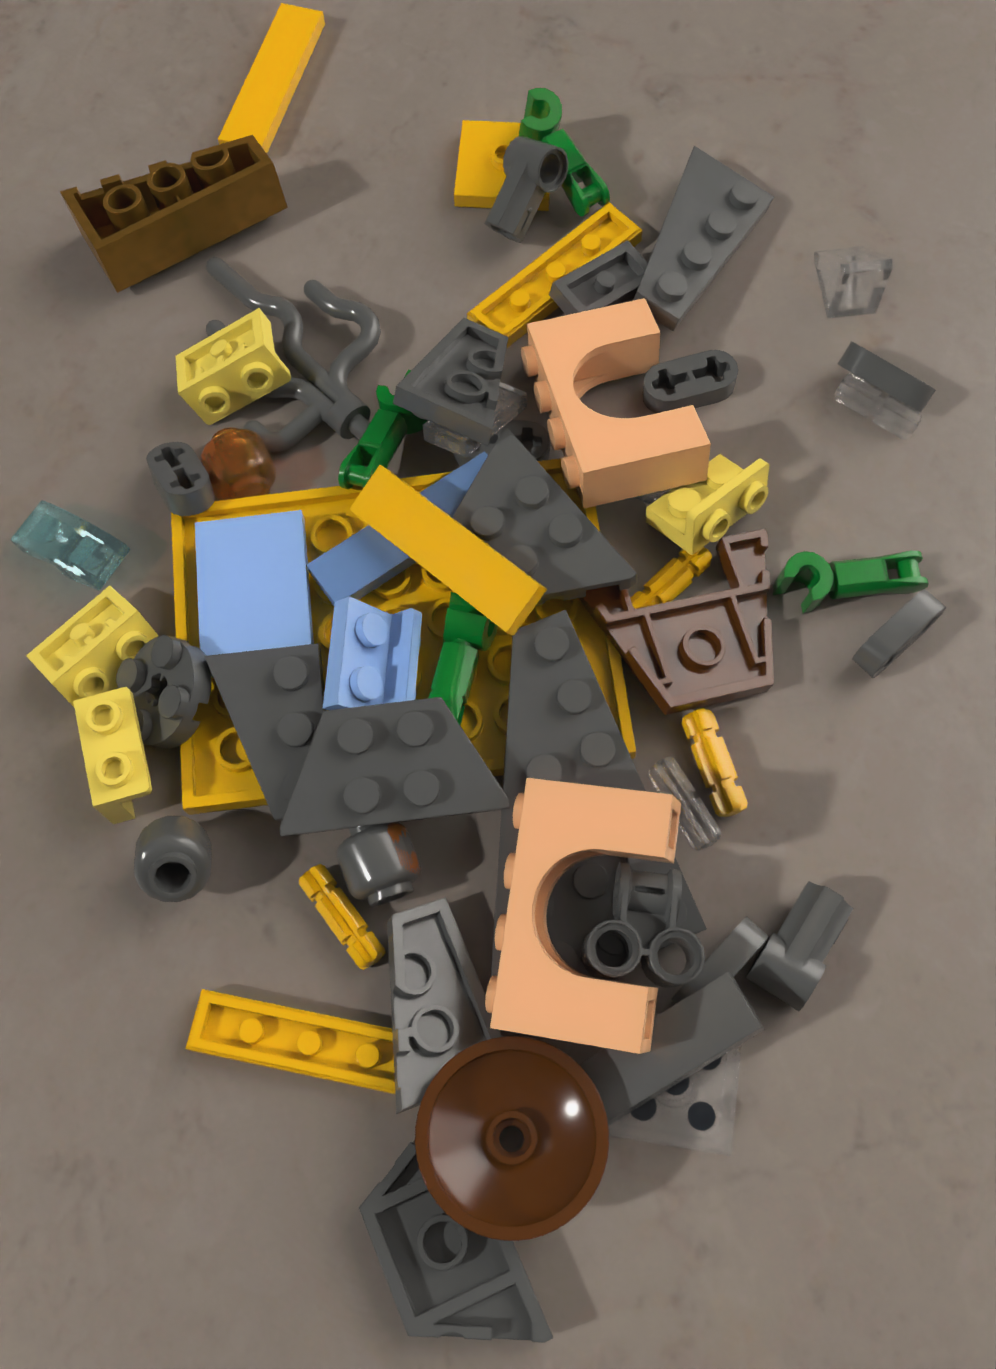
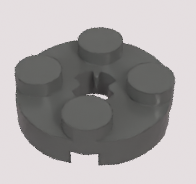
[116,635,211,749]

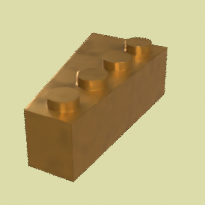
[60,135,288,293]

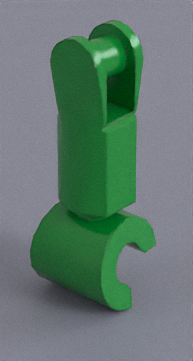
[518,88,610,217]
[338,369,429,489]
[773,550,929,614]
[428,592,498,726]

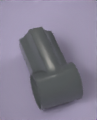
[484,136,568,243]
[745,881,854,1011]

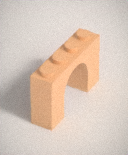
[521,298,711,509]
[485,778,681,1054]

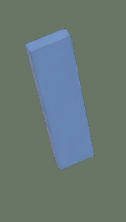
[307,451,488,606]

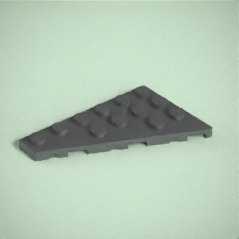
[491,610,707,978]

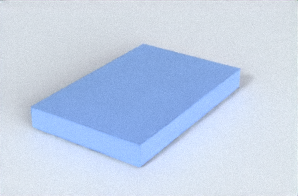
[195,510,314,678]

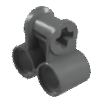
[580,862,705,988]

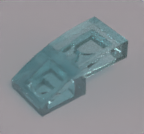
[10,500,131,591]

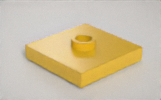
[454,120,550,211]

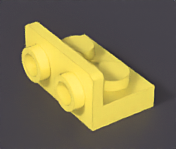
[175,308,291,425]
[646,454,770,555]
[26,585,158,707]
[73,687,152,824]

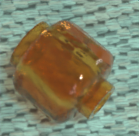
[201,427,276,500]

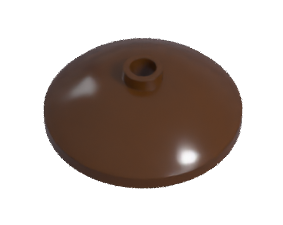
[415,1036,609,1241]

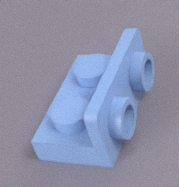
[323,596,422,710]

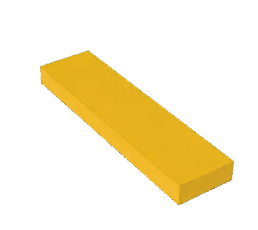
[218,3,325,153]
[467,202,643,349]
[349,465,547,636]
[185,989,395,1095]

